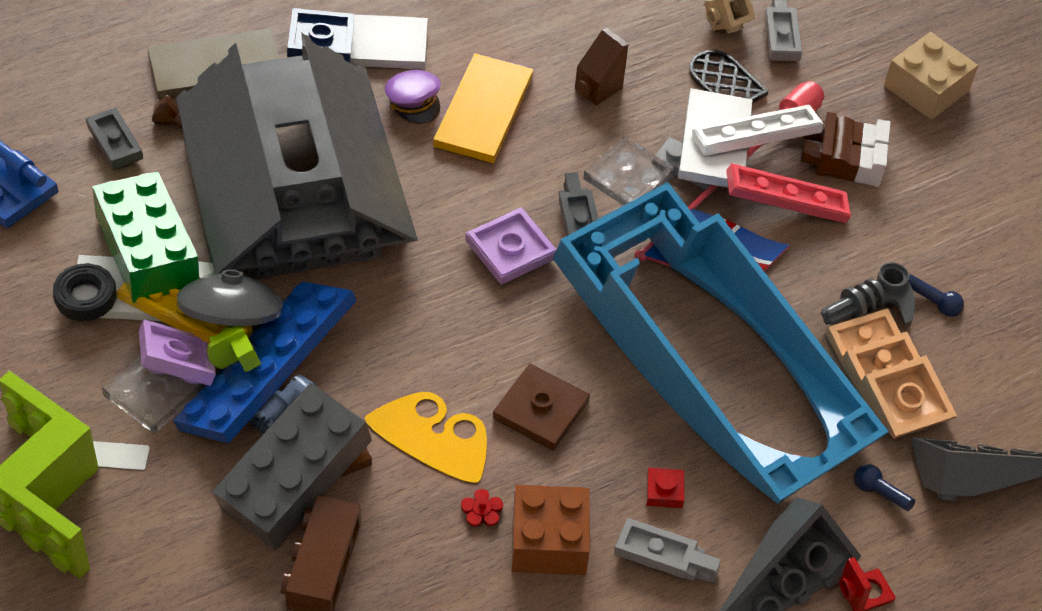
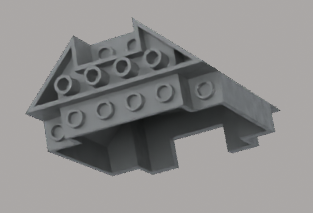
[176,32,418,279]

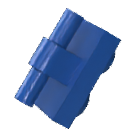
[0,141,59,229]

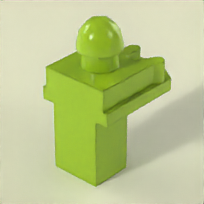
[207,325,261,372]

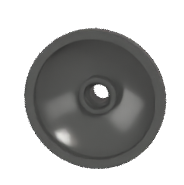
[177,270,283,326]

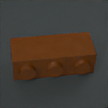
[281,495,361,611]

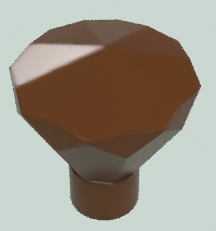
[152,95,182,129]

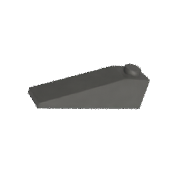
[912,437,1042,501]
[720,497,861,611]

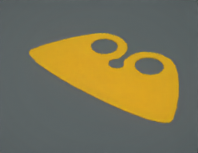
[364,392,487,483]

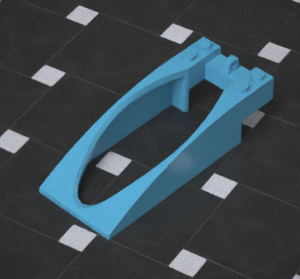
[553,182,889,504]

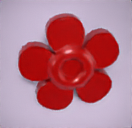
[461,489,503,527]

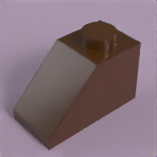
[575,27,629,106]

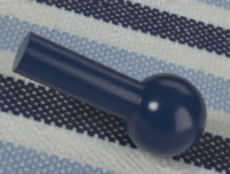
[908,274,964,317]
[854,464,915,512]

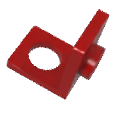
[839,557,896,611]

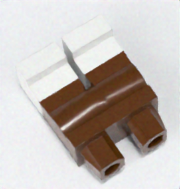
[800,112,890,187]

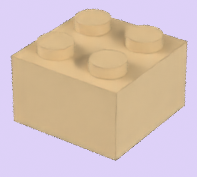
[884,31,978,120]

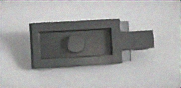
[559,172,599,236]

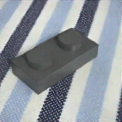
[86,108,143,170]

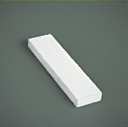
[692,105,823,156]

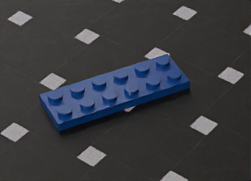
[173,281,357,444]

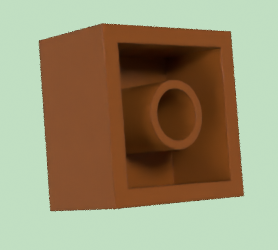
[511,484,590,575]

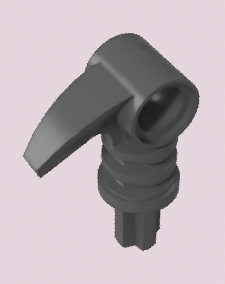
[821,262,915,327]

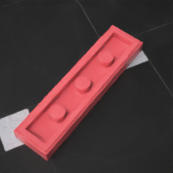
[726,163,851,224]

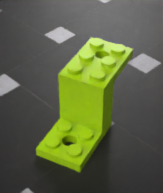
[0,371,99,579]

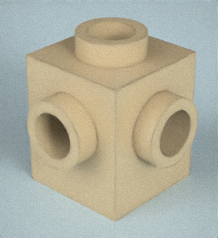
[704,0,756,34]

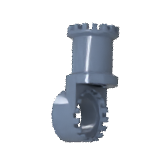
[249,374,317,435]

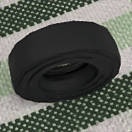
[53,263,117,321]

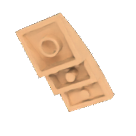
[825,308,957,439]

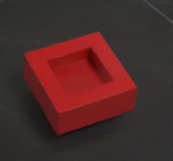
[646,467,684,509]

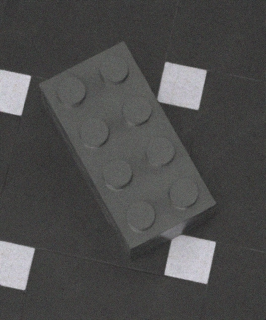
[212,382,372,550]

